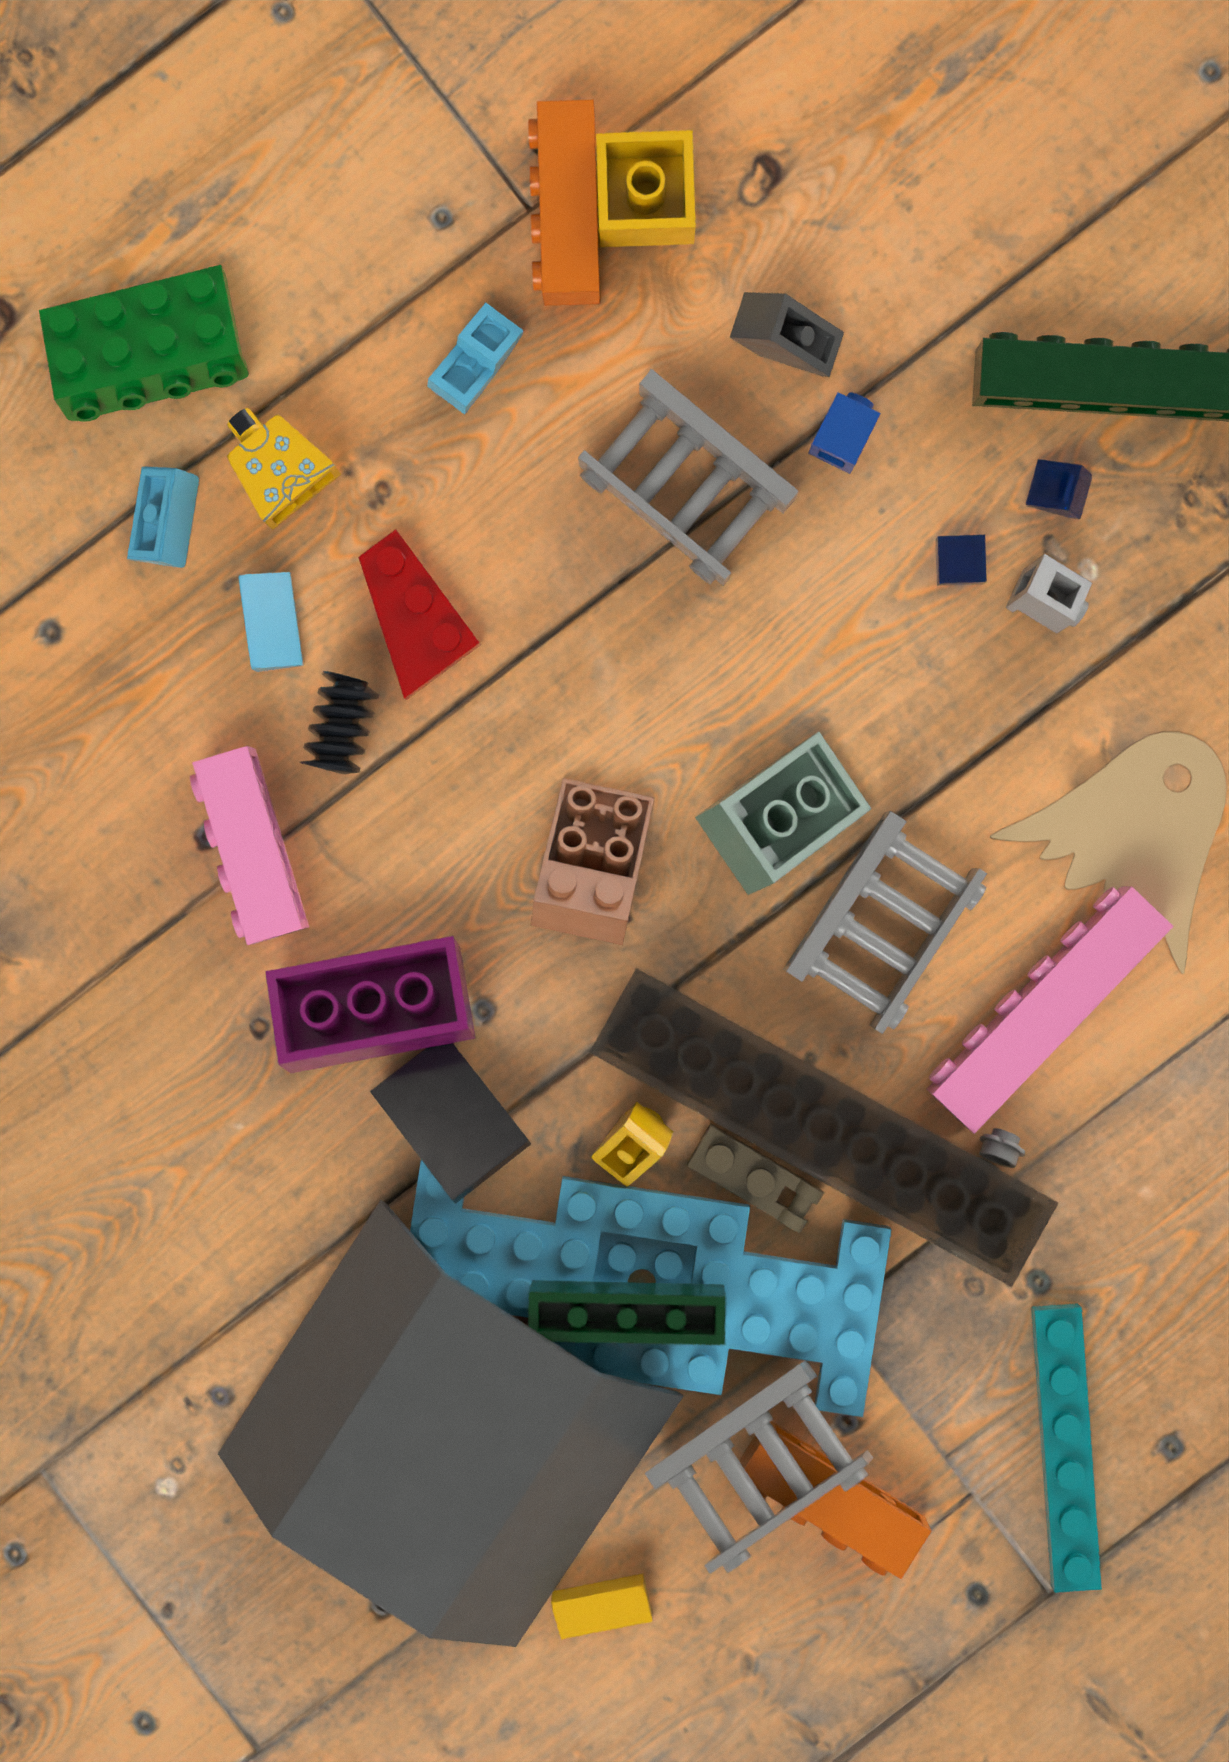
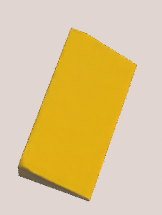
[551,1573,653,1639]

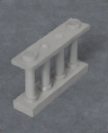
[578,369,799,586]
[783,811,987,1034]
[645,1360,873,1574]

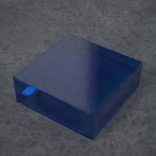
[935,535,987,586]

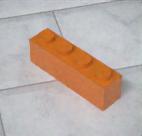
[528,99,600,306]
[739,1420,932,1579]

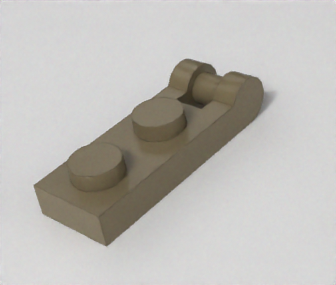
[687,1124,825,1233]

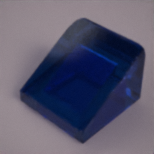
[1025,459,1092,519]

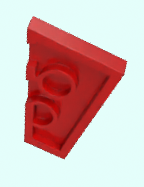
[358,529,481,700]

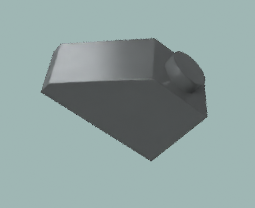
[730,292,844,377]

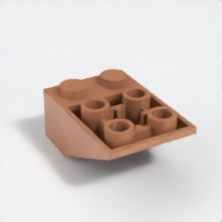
[530,778,654,946]

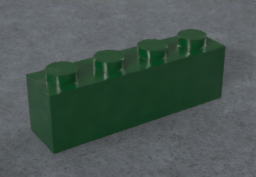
[528,1280,726,1345]

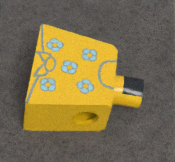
[227,408,341,530]

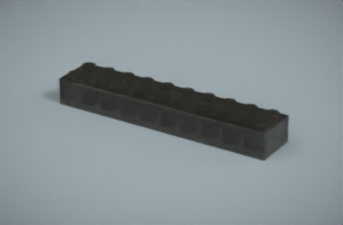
[589,966,1059,1287]

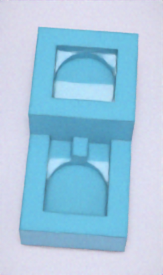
[427,303,524,414]

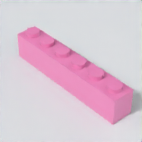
[926,886,1174,1134]

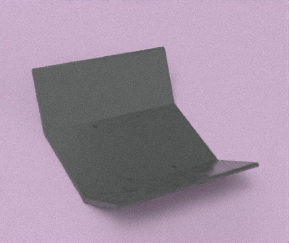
[218,1200,683,1647]

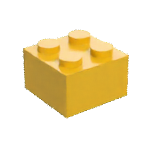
[596,130,696,247]

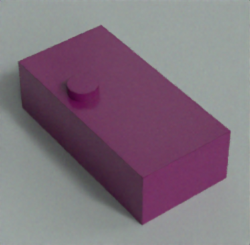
[265,936,476,1074]

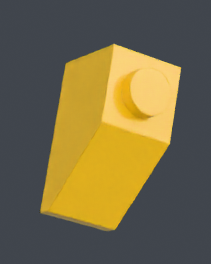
[590,1102,674,1187]

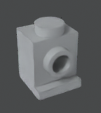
[1006,554,1092,633]

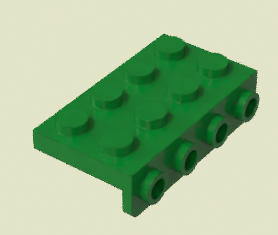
[39,265,249,422]

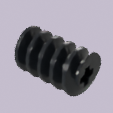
[299,671,379,775]

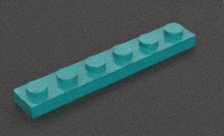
[1031,1303,1102,1593]

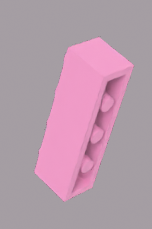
[190,746,309,945]

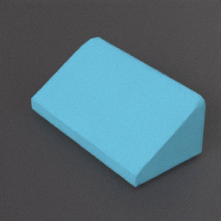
[127,466,199,568]
[238,572,304,672]

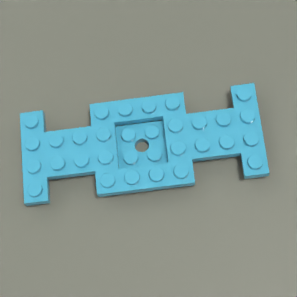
[410,1160,892,1417]

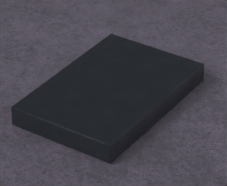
[370,1043,531,1204]

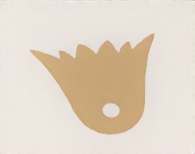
[990,732,1227,974]

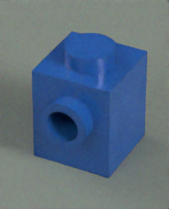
[808,392,881,474]

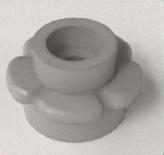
[979,1128,1025,1168]

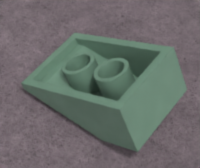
[695,732,872,895]

